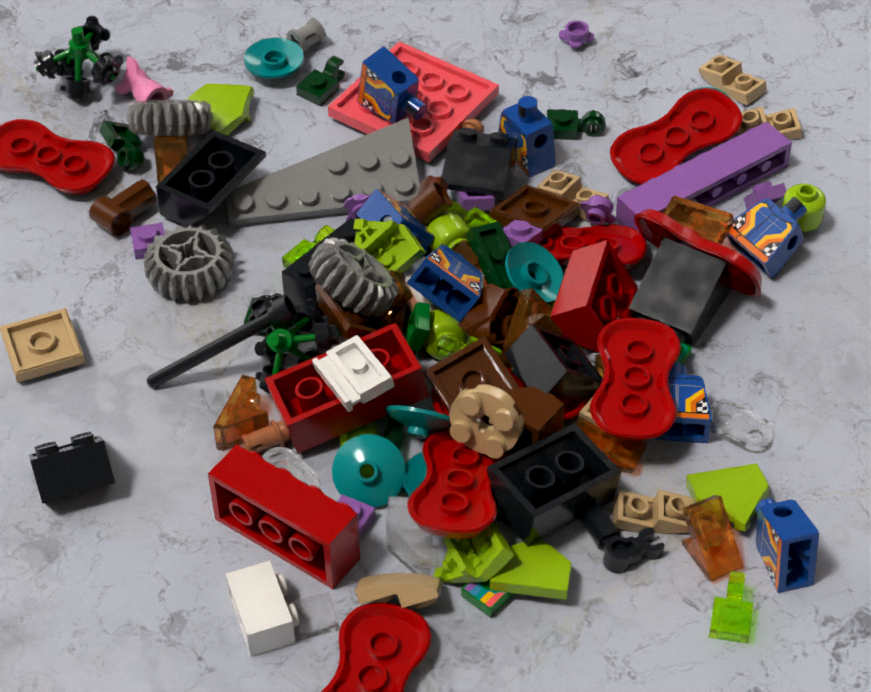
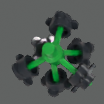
[34,16,124,100]
[248,293,341,394]

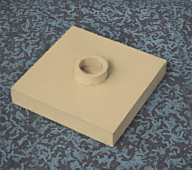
[0,308,85,383]

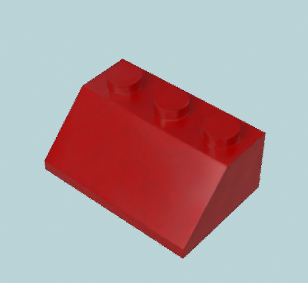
[550,240,638,352]

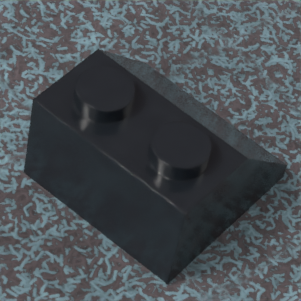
[442,128,518,197]
[504,323,603,408]

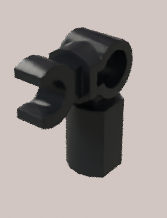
[580,503,665,574]

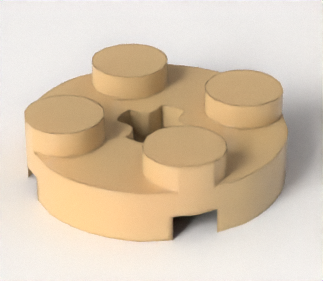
[449,384,524,458]

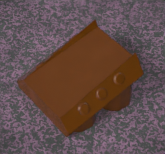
[457,283,540,368]

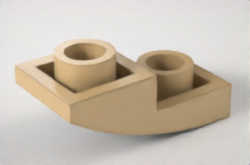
[699,55,767,105]
[737,107,803,140]
[536,170,610,221]
[613,489,694,534]
[355,573,442,609]

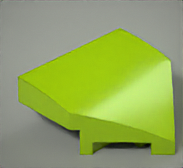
[186,84,254,136]
[353,219,426,279]
[686,463,769,532]
[433,520,515,583]
[490,539,572,600]

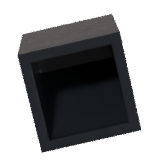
[628,238,732,346]

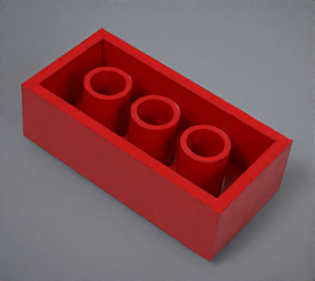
[265,323,430,454]
[208,444,361,589]

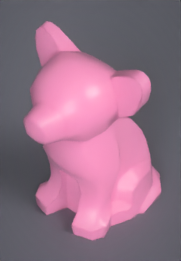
[115,57,174,101]

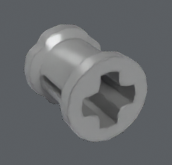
[287,18,326,53]

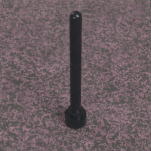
[147,295,299,388]

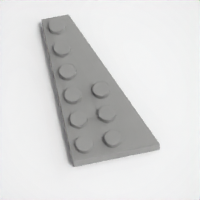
[226,118,420,227]

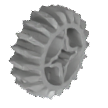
[127,99,213,136]
[143,223,235,303]
[308,237,399,318]

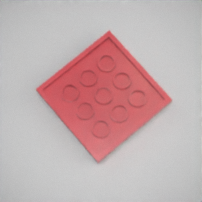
[328,41,499,163]

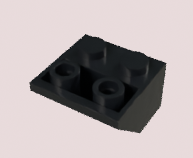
[29,431,115,504]

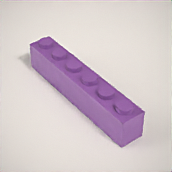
[616,121,792,240]

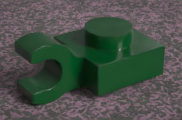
[296,56,345,107]

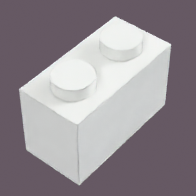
[225,560,300,657]

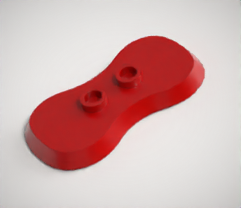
[609,88,743,185]
[0,119,115,195]
[634,209,762,297]
[538,224,647,270]
[590,318,681,441]
[407,429,509,538]
[321,603,431,692]

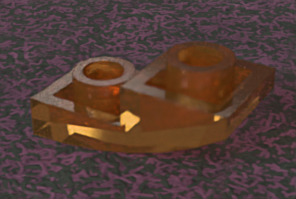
[575,417,648,473]

